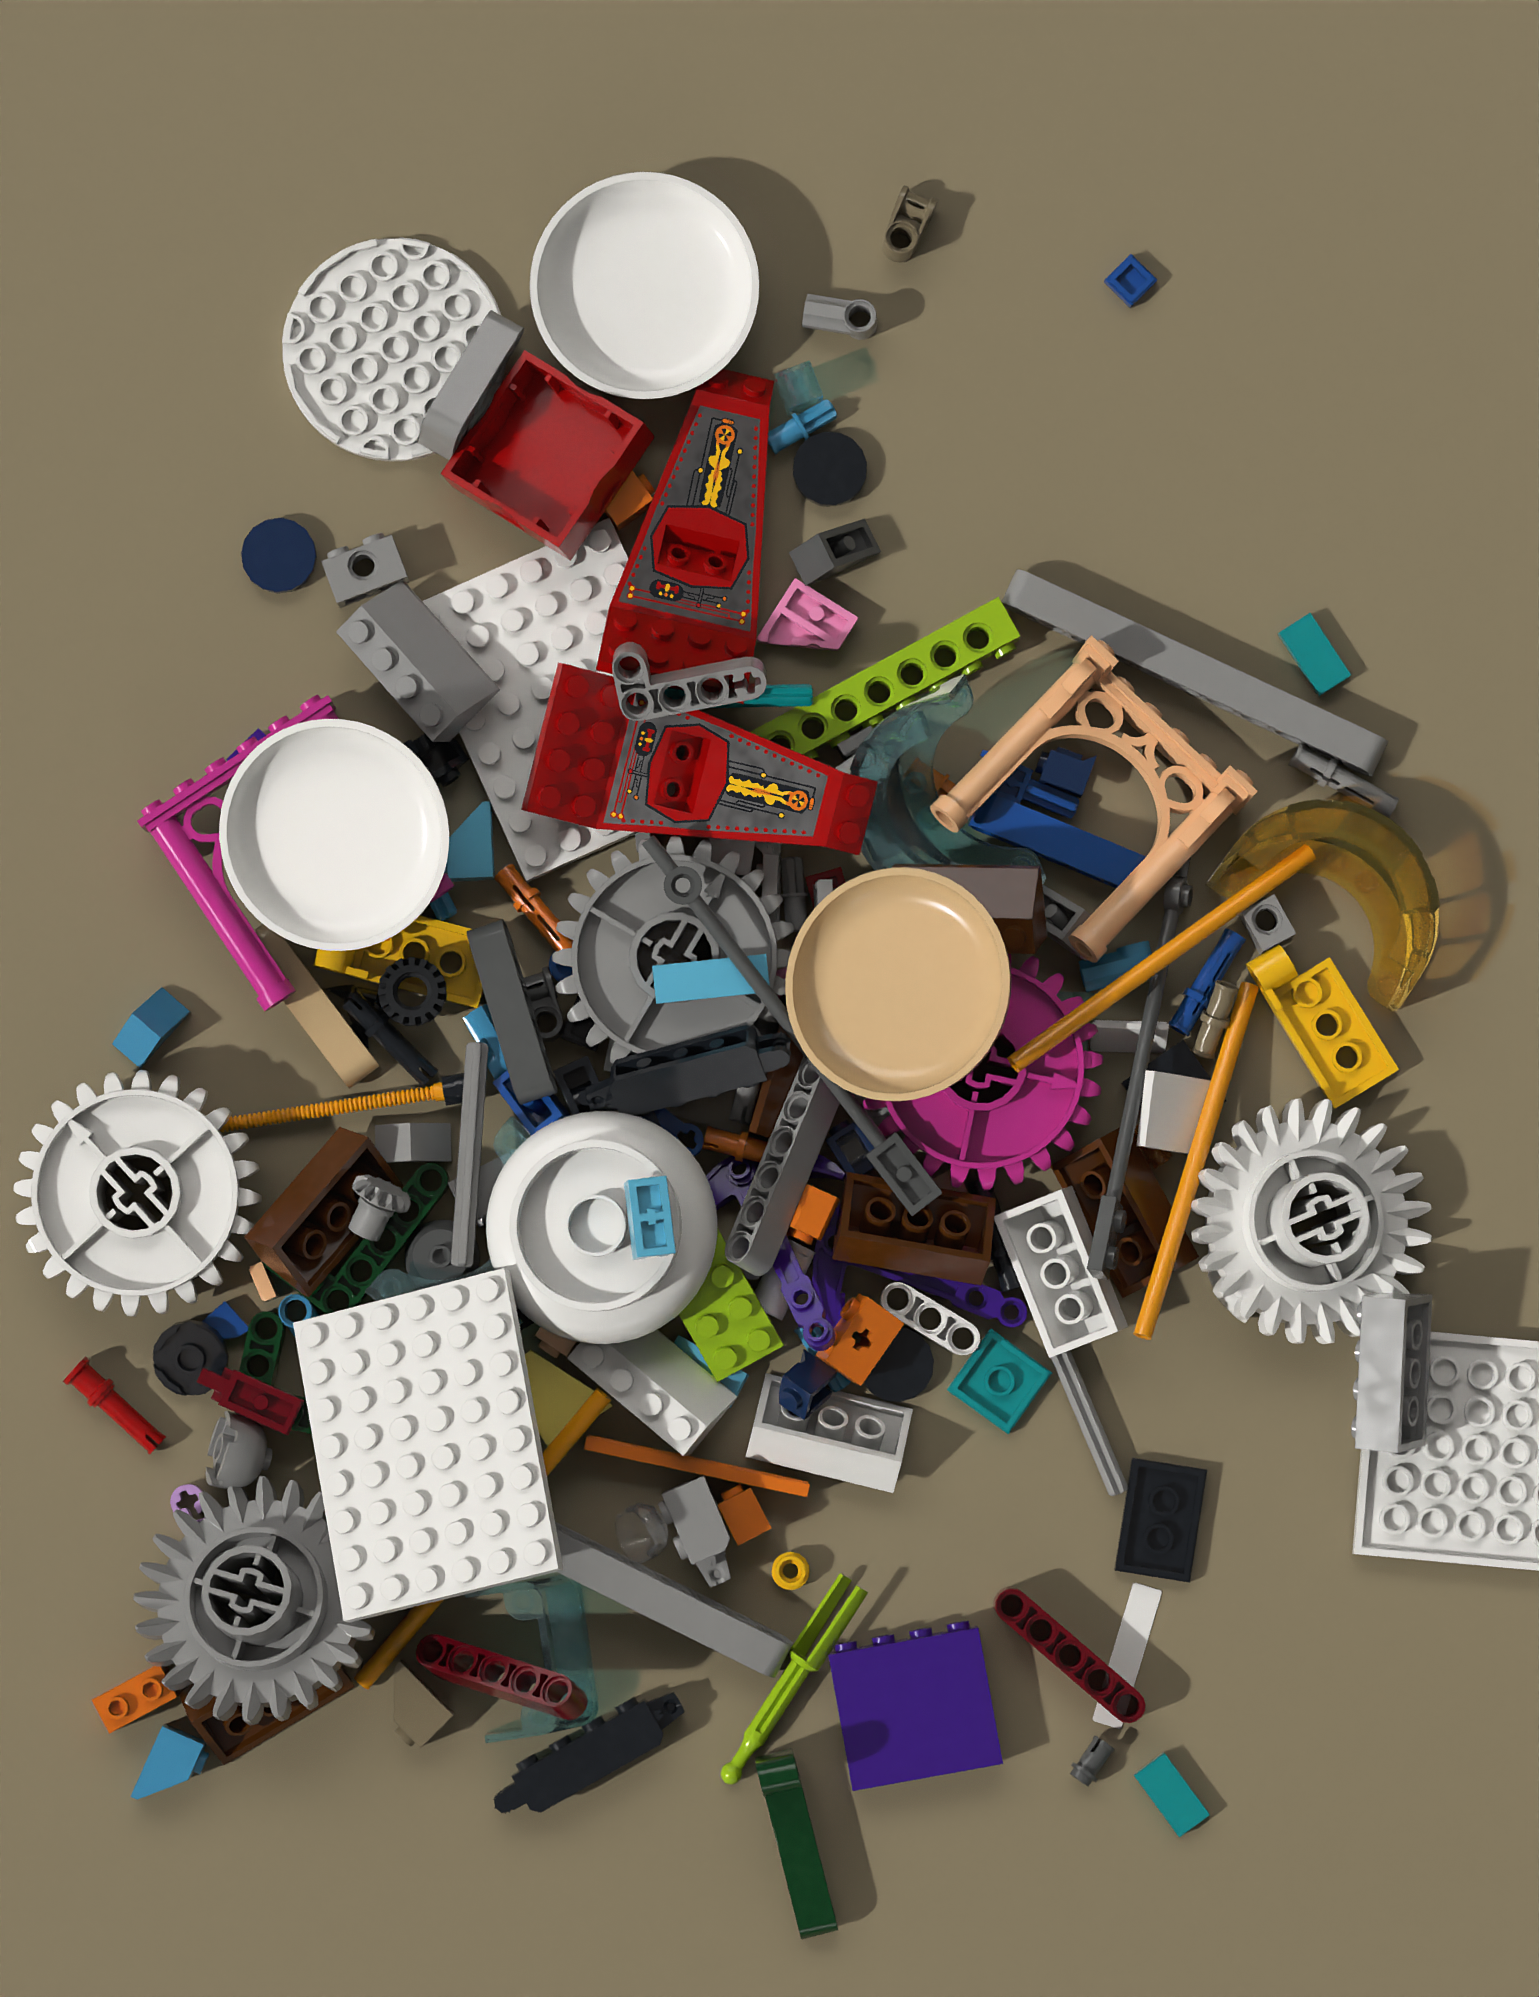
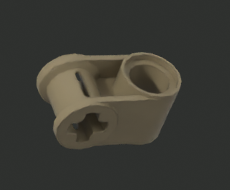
[883,185,938,263]

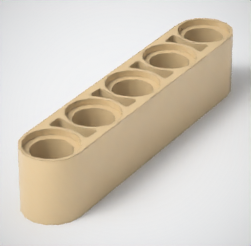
[255,924,379,1089]

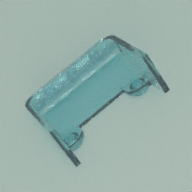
[464,1574,599,1743]

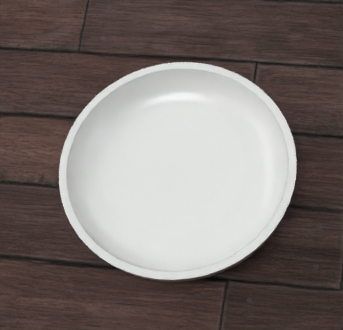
[530,172,759,399]
[219,719,449,951]
[486,1111,717,1344]

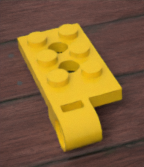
[313,915,483,1009]
[1246,944,1399,1110]

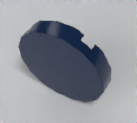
[241,518,317,594]

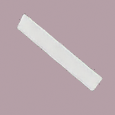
[1093,1583,1162,1729]

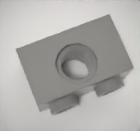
[321,533,410,608]

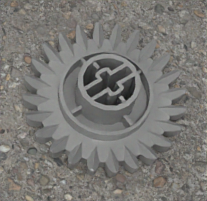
[552,835,795,1064]
[133,1476,375,1725]

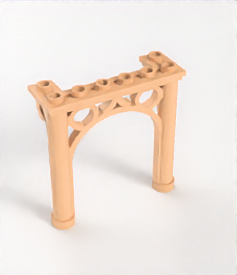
[930,635,1258,963]

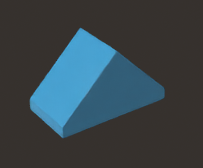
[112,987,190,1069]

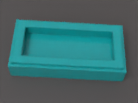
[1278,613,1351,697]
[1133,1752,1210,1837]

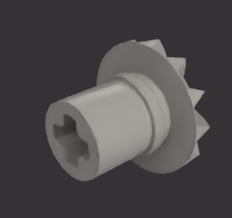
[348,1175,411,1241]

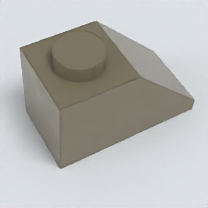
[394,1659,455,1748]

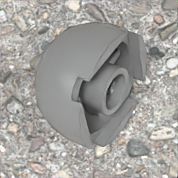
[205,1411,272,1489]

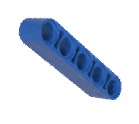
[968,793,1146,888]

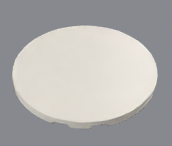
[282,237,506,461]

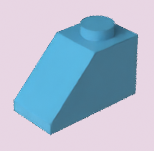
[130,1724,210,1800]

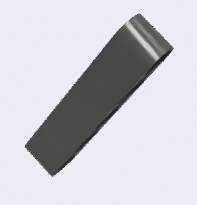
[467,919,557,1105]

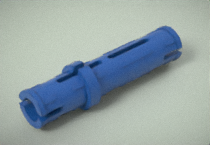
[1168,928,1246,1037]

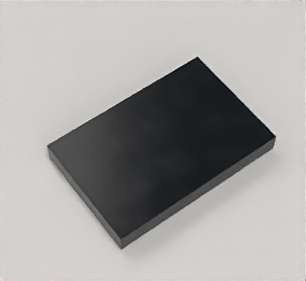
[1114,1458,1207,1583]

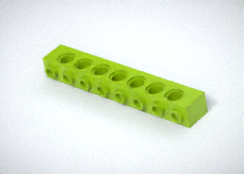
[751,596,1020,760]

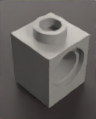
[1238,894,1296,954]

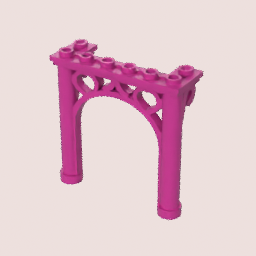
[137,695,455,1012]

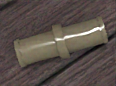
[1192,980,1239,1059]

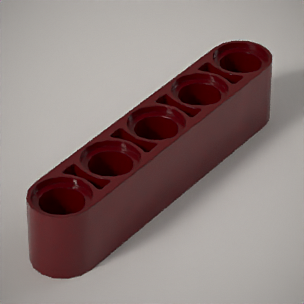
[993,1587,1146,1723]
[416,1634,588,1720]

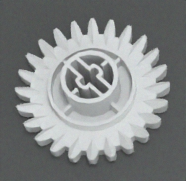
[13,1070,262,1317]
[1191,1098,1432,1344]

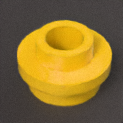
[772,1552,810,1590]

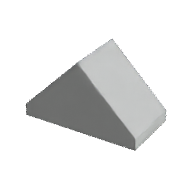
[375,1123,452,1163]

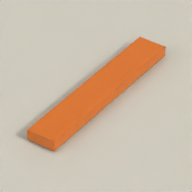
[584,1434,810,1497]

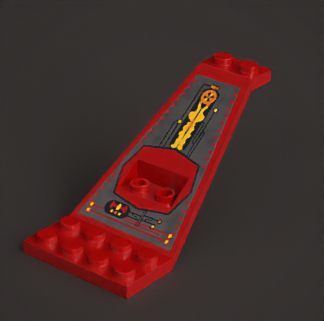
[596,369,774,704]
[521,662,878,855]

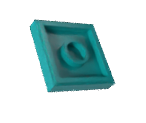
[946,1328,1052,1434]

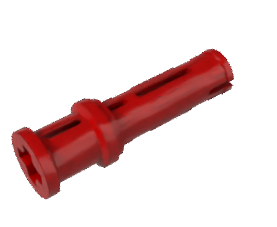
[63,1357,166,1455]

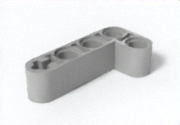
[418,310,524,460]
[612,642,767,721]

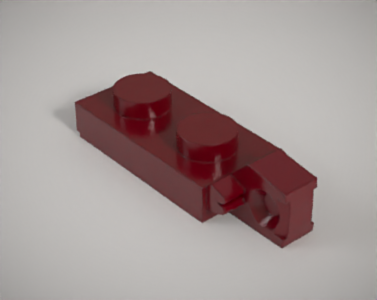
[197,1367,304,1435]

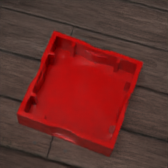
[440,350,655,561]

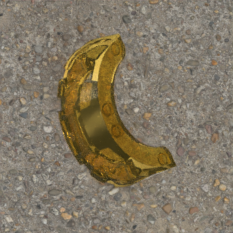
[1205,799,1440,1012]

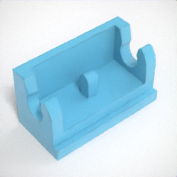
[624,1176,676,1260]

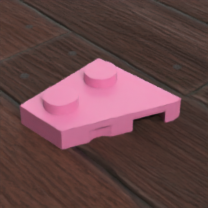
[756,578,858,651]

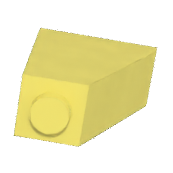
[525,1350,613,1447]

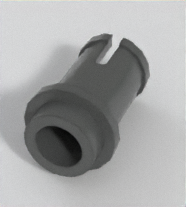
[1070,1736,1115,1787]

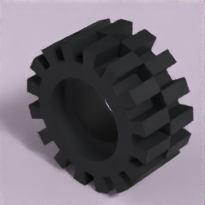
[378,957,447,1026]

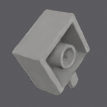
[658,1475,731,1587]

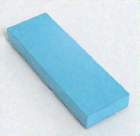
[652,954,770,1004]

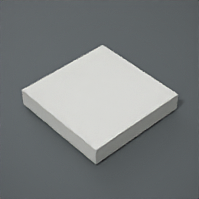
[1136,1070,1211,1154]

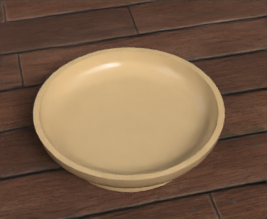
[785,867,1011,1101]

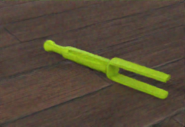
[720,1573,868,1785]

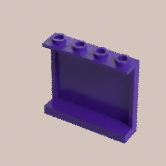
[828,1620,1003,1791]

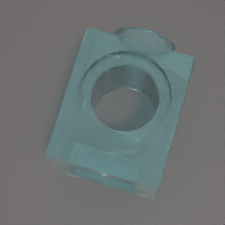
[774,360,823,416]

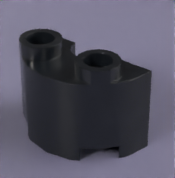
[403,733,469,787]

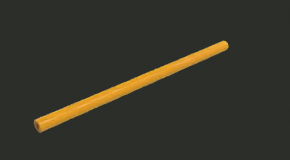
[1007,844,1316,1073]
[1133,982,1259,1340]
[354,1388,611,1690]

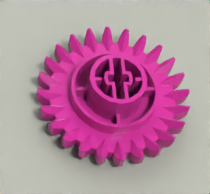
[863,954,1103,1190]

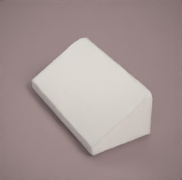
[1090,1020,1169,1053]

